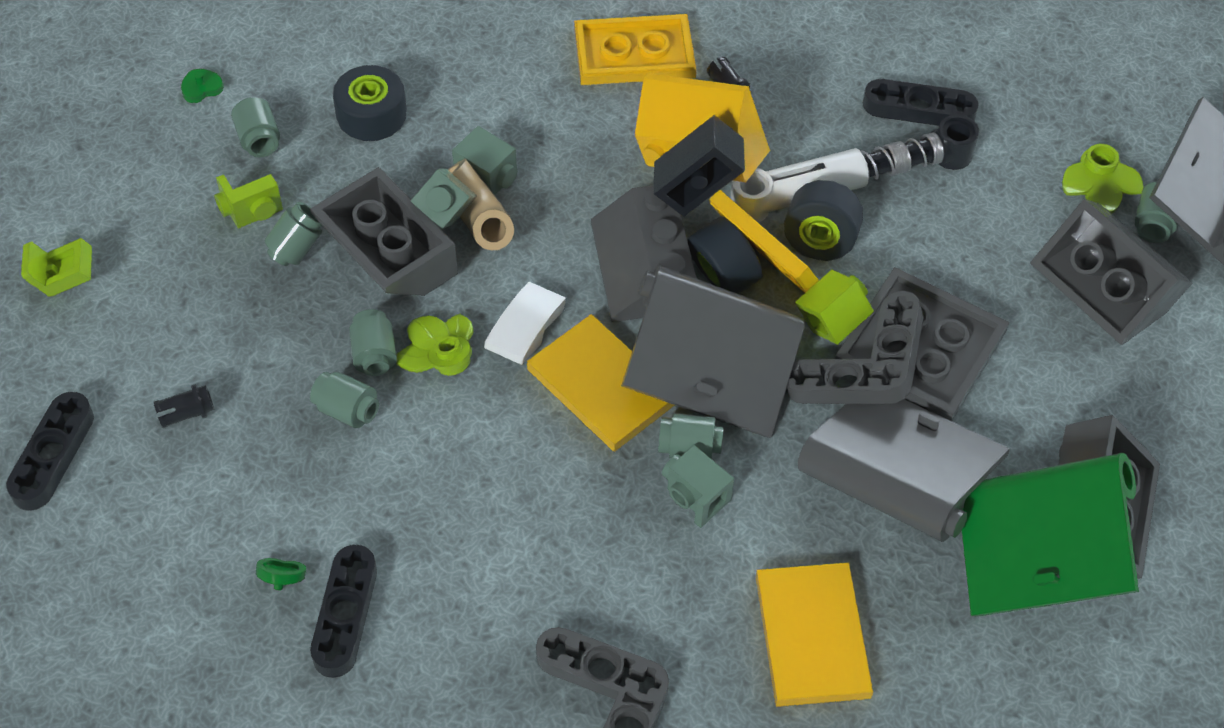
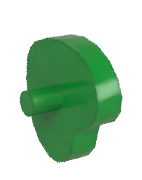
[181,69,224,103]
[256,558,306,590]

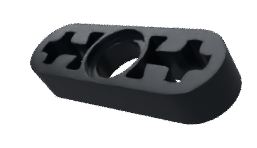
[863,79,979,126]
[6,392,94,511]
[310,545,377,678]

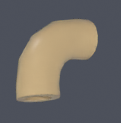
[448,159,514,251]

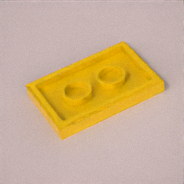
[574,14,696,85]
[709,190,819,293]
[527,314,675,452]
[756,562,873,707]

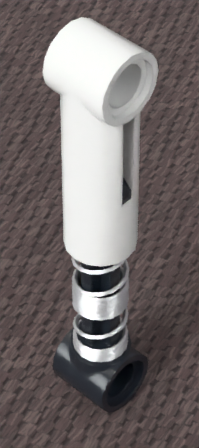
[730,114,979,222]

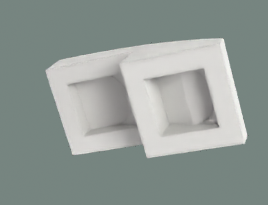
[484,282,566,365]

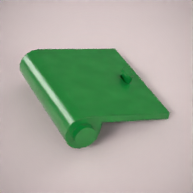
[962,453,1139,617]

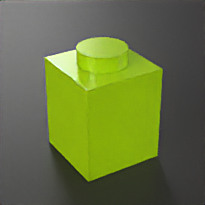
[795,269,874,345]

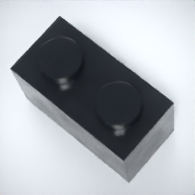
[654,115,745,217]

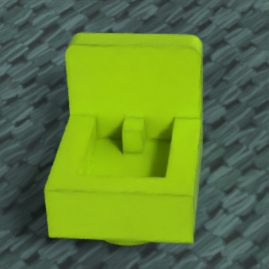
[214,174,283,229]
[21,238,92,297]

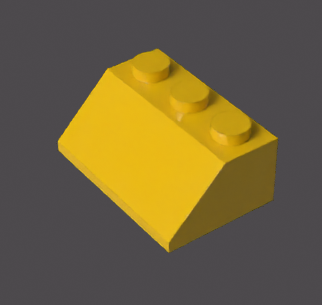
[635,73,770,183]

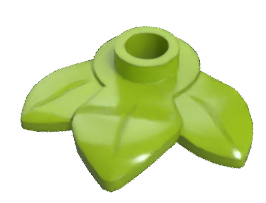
[1062,144,1144,214]
[396,314,474,376]

